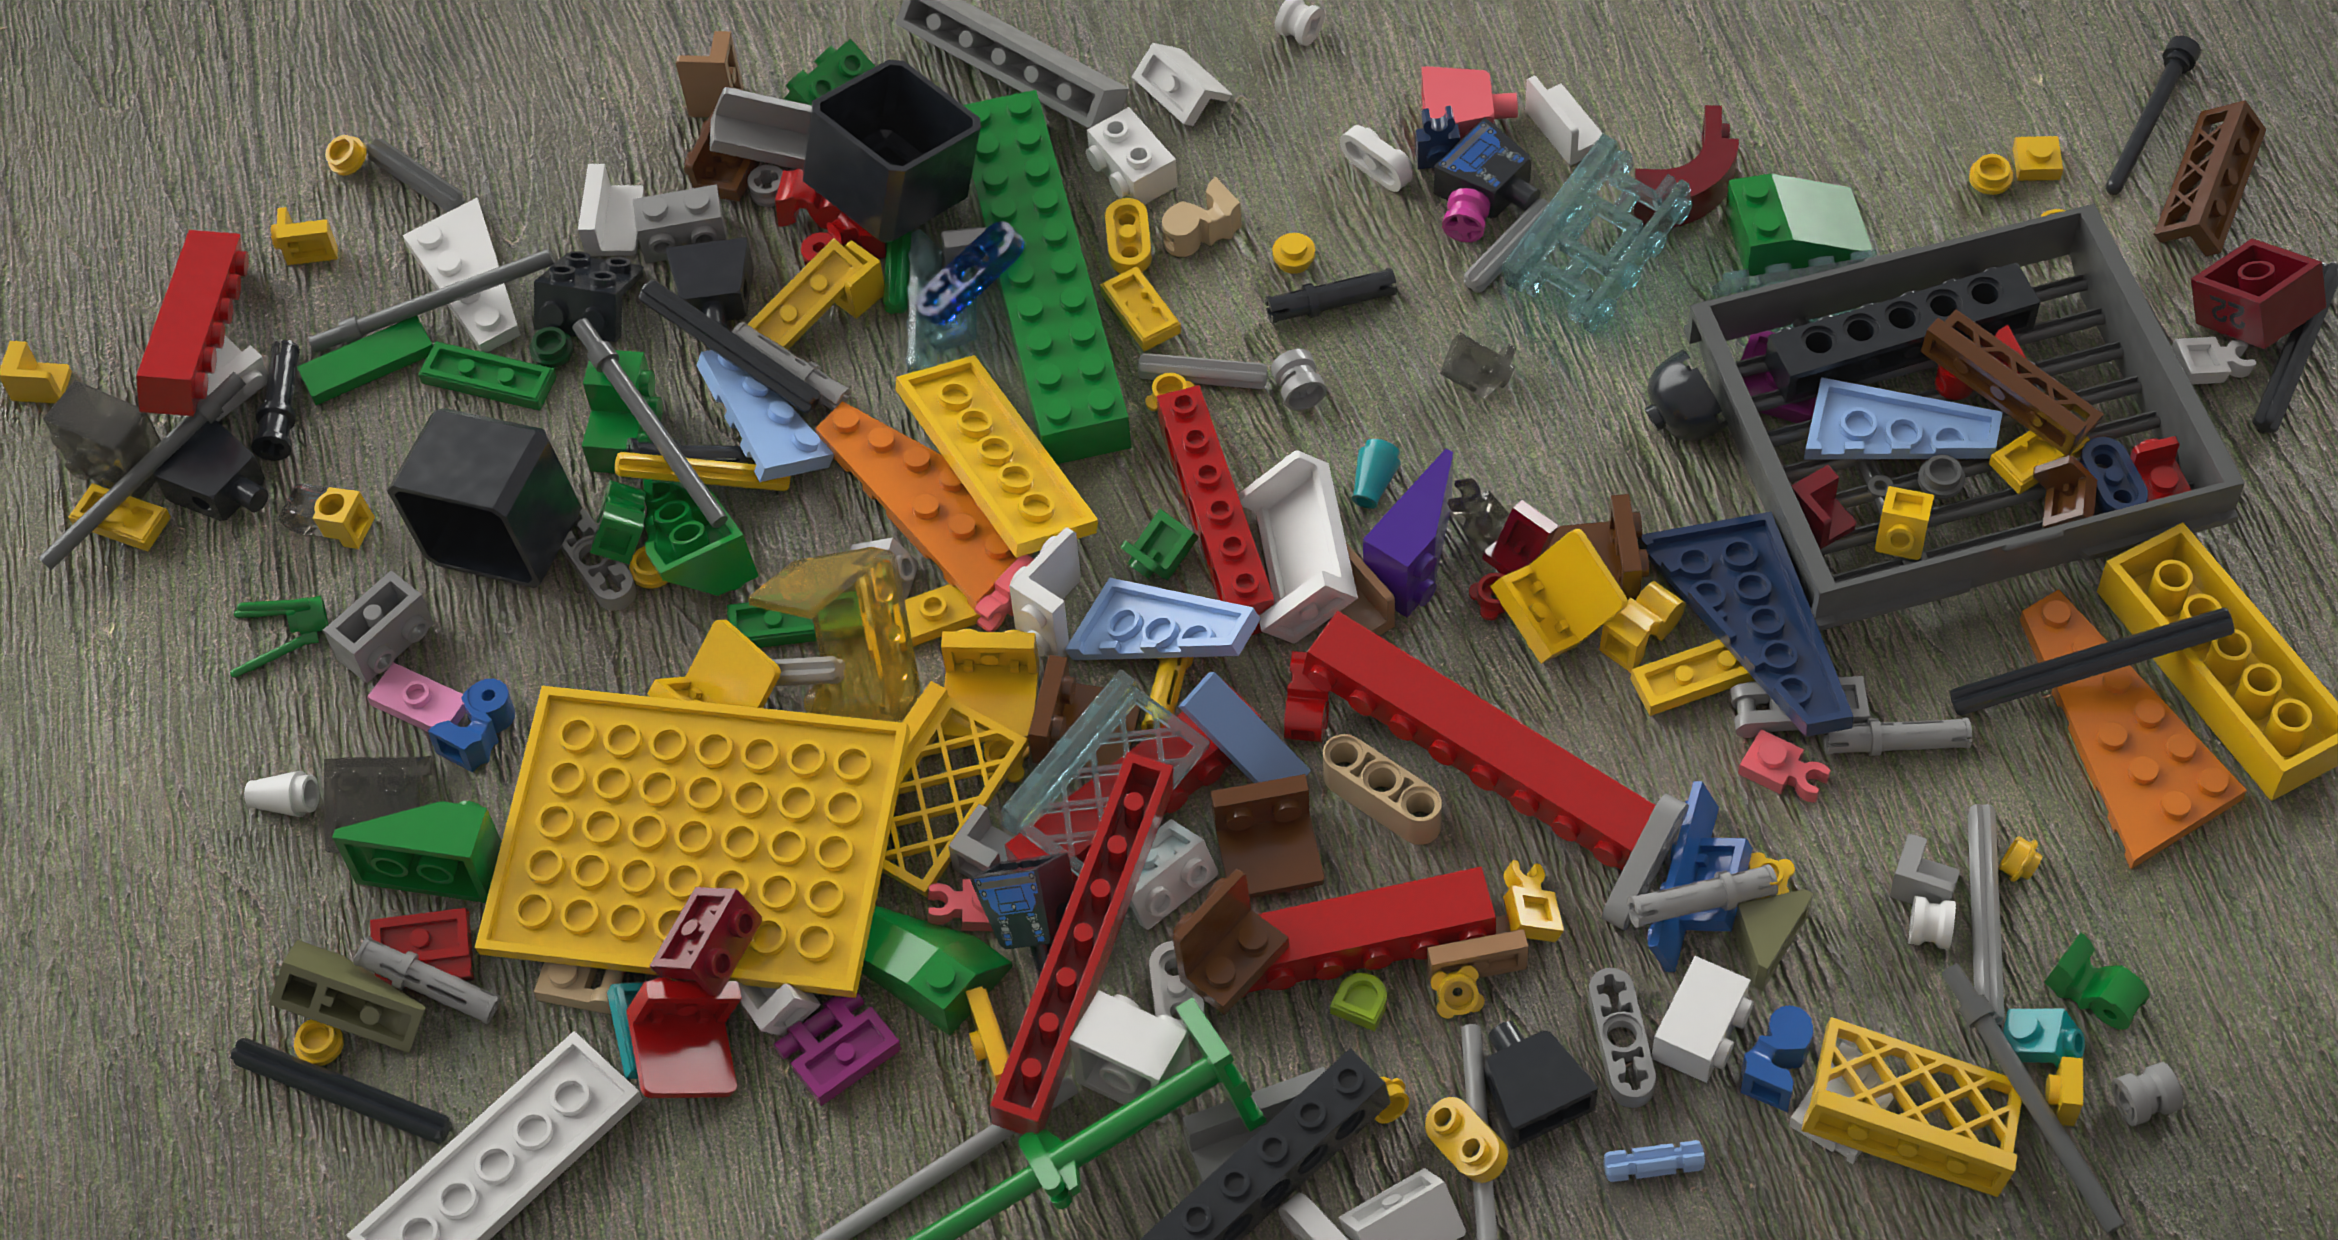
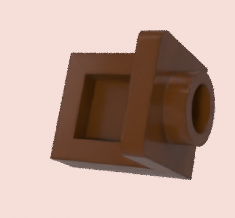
[2033,456,2097,529]

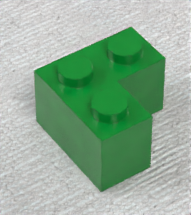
[582,350,663,474]

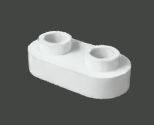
[1340,125,1413,192]
[1149,941,1205,1036]

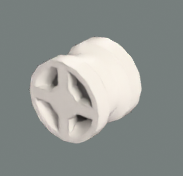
[1275,0,1325,46]
[1909,896,1956,949]

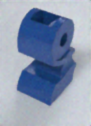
[427,678,515,773]
[1740,1005,1813,1112]

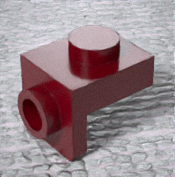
[1482,500,1559,575]

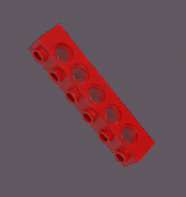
[1157,385,1274,635]

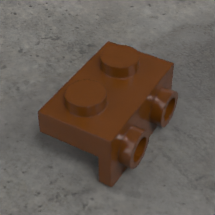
[684,106,760,202]

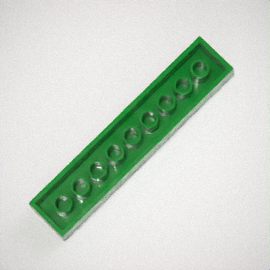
[963,90,1132,464]

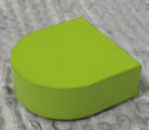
[1330,973,1387,1032]

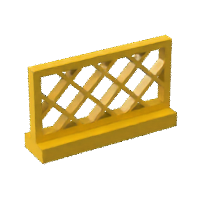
[882,681,1029,897]
[1801,1017,2022,1197]

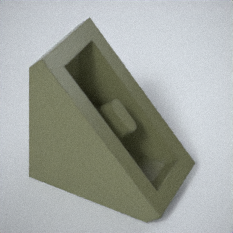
[1733,889,1813,991]

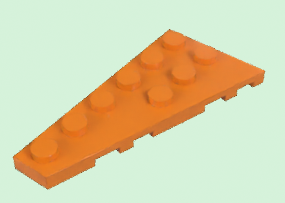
[815,401,1035,611]
[2019,589,2247,869]

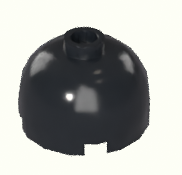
[1644,349,1728,442]

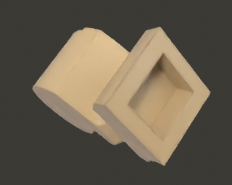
[1162,176,1242,257]

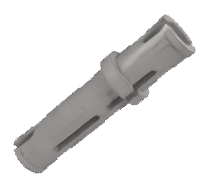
[732,321,851,411]
[1823,718,1972,756]
[1627,864,1778,928]
[354,936,501,1024]

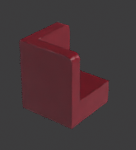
[1791,465,1856,550]

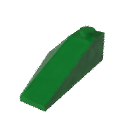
[644,457,759,596]
[862,905,1013,1036]

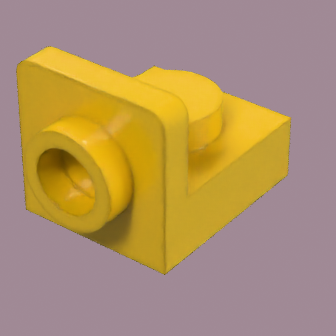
[271,207,338,265]
[1875,486,1934,560]

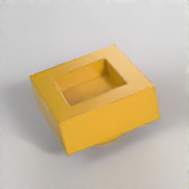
[2013,136,2063,181]
[2045,1056,2083,1126]

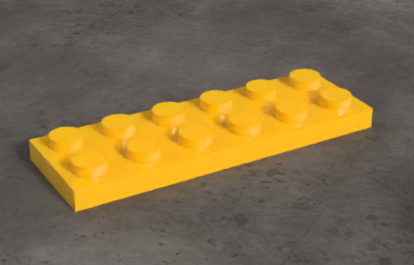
[895,355,1098,558]

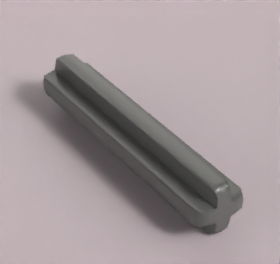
[366,138,465,212]

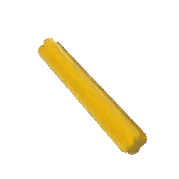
[615,452,790,491]

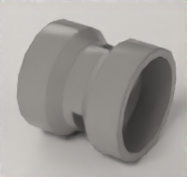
[1271,349,1327,411]
[2112,1062,2183,1126]

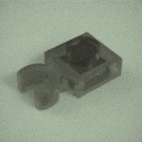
[1447,478,1509,553]

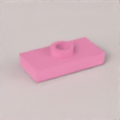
[367,662,466,732]

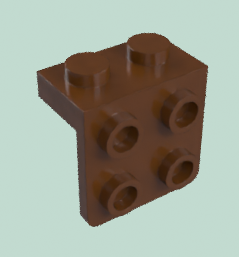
[1547,494,1649,600]

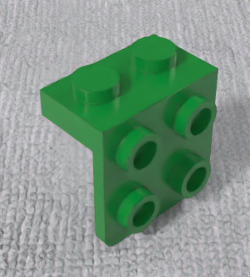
[783,38,876,106]

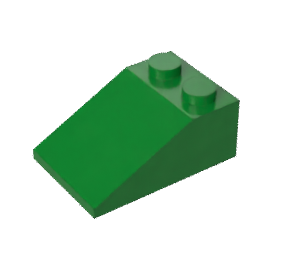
[1725,173,1874,279]
[332,801,502,903]

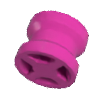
[1442,188,1490,242]

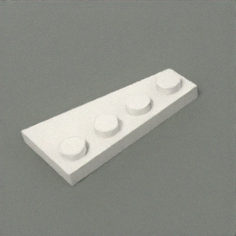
[403,198,521,353]

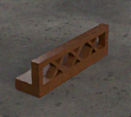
[2154,100,2267,256]
[1921,309,2104,456]

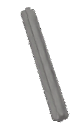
[1968,804,2004,1026]

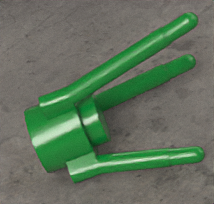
[230,595,329,678]

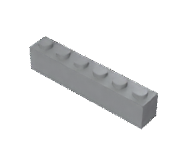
[895,0,1130,128]

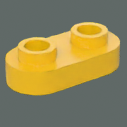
[1105,198,1152,274]
[1425,1097,1508,1183]

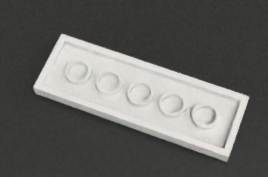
[347,1031,643,1240]

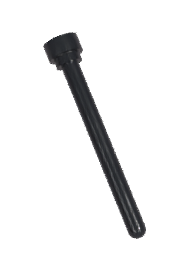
[2105,35,2201,195]

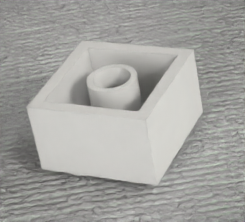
[1070,990,1191,1123]

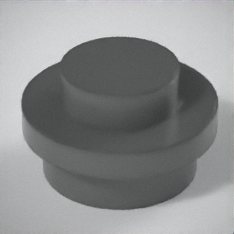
[1918,455,1965,499]

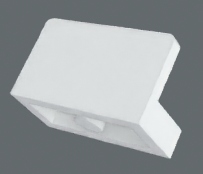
[1132,43,1232,126]
[1525,76,1606,166]
[578,164,645,256]
[1338,1168,1466,1240]

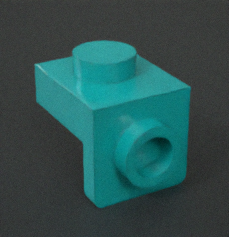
[2003,1009,2085,1069]

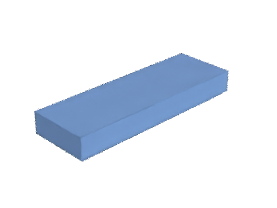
[1178,672,1311,783]

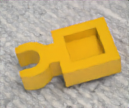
[1503,860,1564,942]

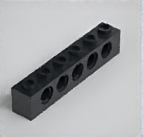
[1765,262,2040,403]
[1139,1048,1391,1240]

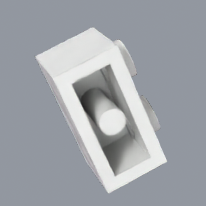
[1086,107,1178,205]
[1652,956,1754,1083]

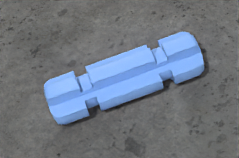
[1604,1140,1705,1182]

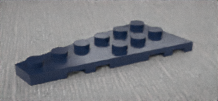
[1638,511,1854,737]

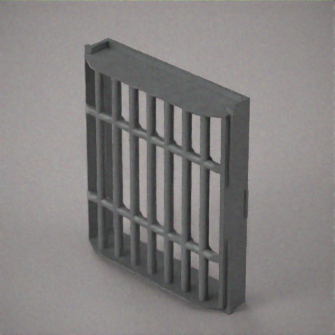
[1683,204,2245,631]

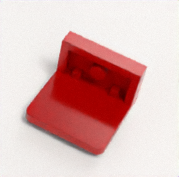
[626,977,742,1098]

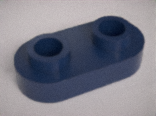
[2079,437,2148,513]

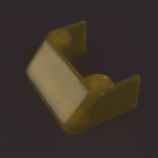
[748,547,920,722]

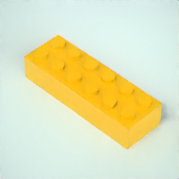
[2097,522,2338,801]

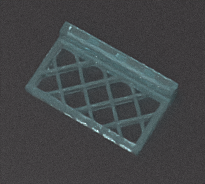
[1001,669,1210,876]

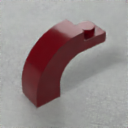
[1632,105,1739,230]

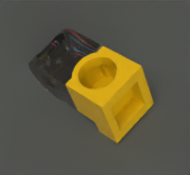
[278,484,375,549]

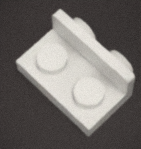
[1129,819,1218,930]

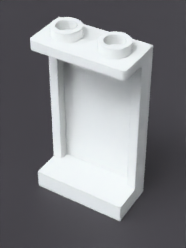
[1238,451,1358,644]

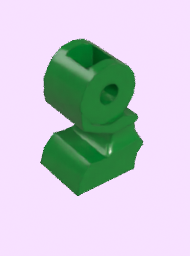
[590,480,646,565]
[2044,932,2150,1030]

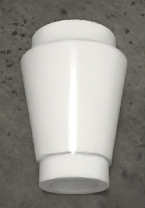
[244,770,320,817]

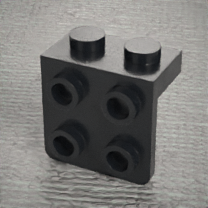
[534,251,643,342]

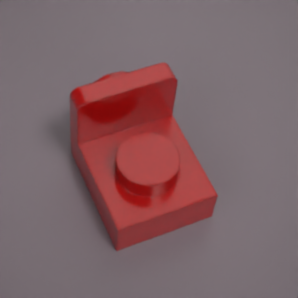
[2130,436,2191,502]

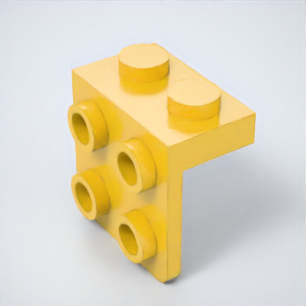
[1490,529,1628,664]
[647,620,781,708]
[941,629,1040,741]

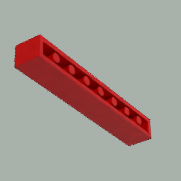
[1302,611,1656,871]
[990,751,1173,1135]

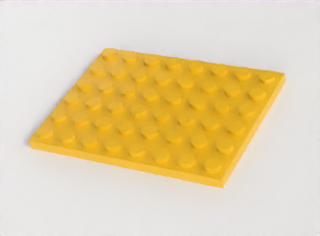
[475,686,911,998]

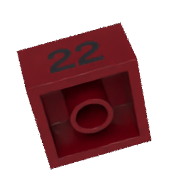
[2191,238,2326,349]

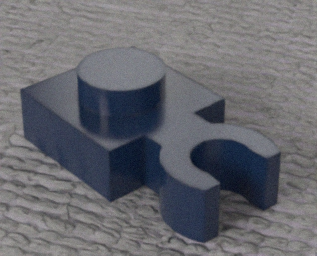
[1415,106,1460,169]

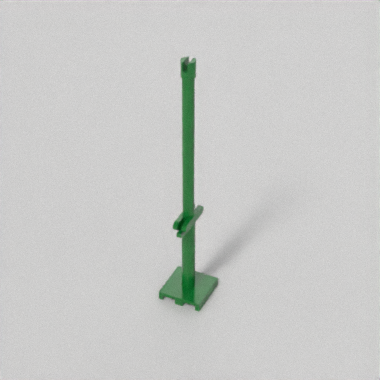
[906,997,1267,1240]

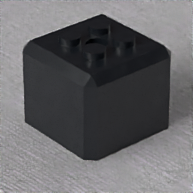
[803,59,981,243]
[387,408,582,588]

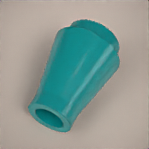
[1351,439,1401,509]

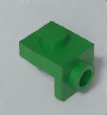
[1120,509,1199,581]

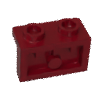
[649,887,762,996]

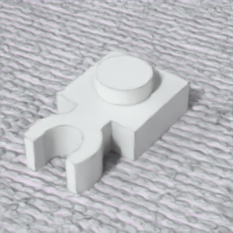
[2171,337,2257,384]

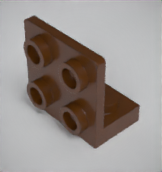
[1028,655,1143,773]
[1211,774,1324,898]
[1172,868,1289,1015]

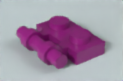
[773,991,902,1106]

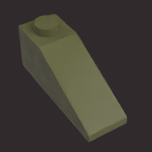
[269,940,426,1053]

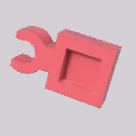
[974,555,1034,632]
[1738,729,1831,803]
[928,879,993,931]

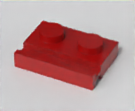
[370,908,474,989]

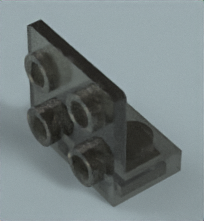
[324,756,432,853]

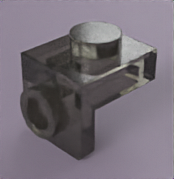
[1440,332,1516,399]

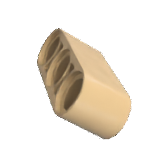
[1323,734,1442,845]

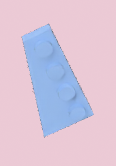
[696,350,834,482]
[1804,377,2003,460]
[1065,578,1261,660]

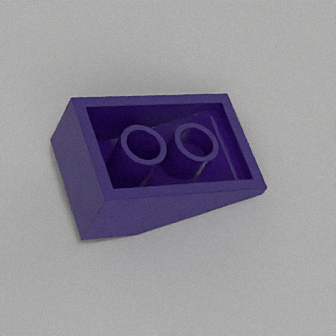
[1363,448,1453,618]

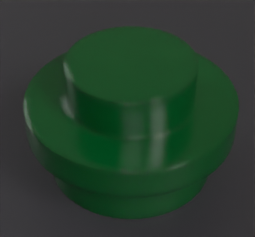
[529,327,574,368]

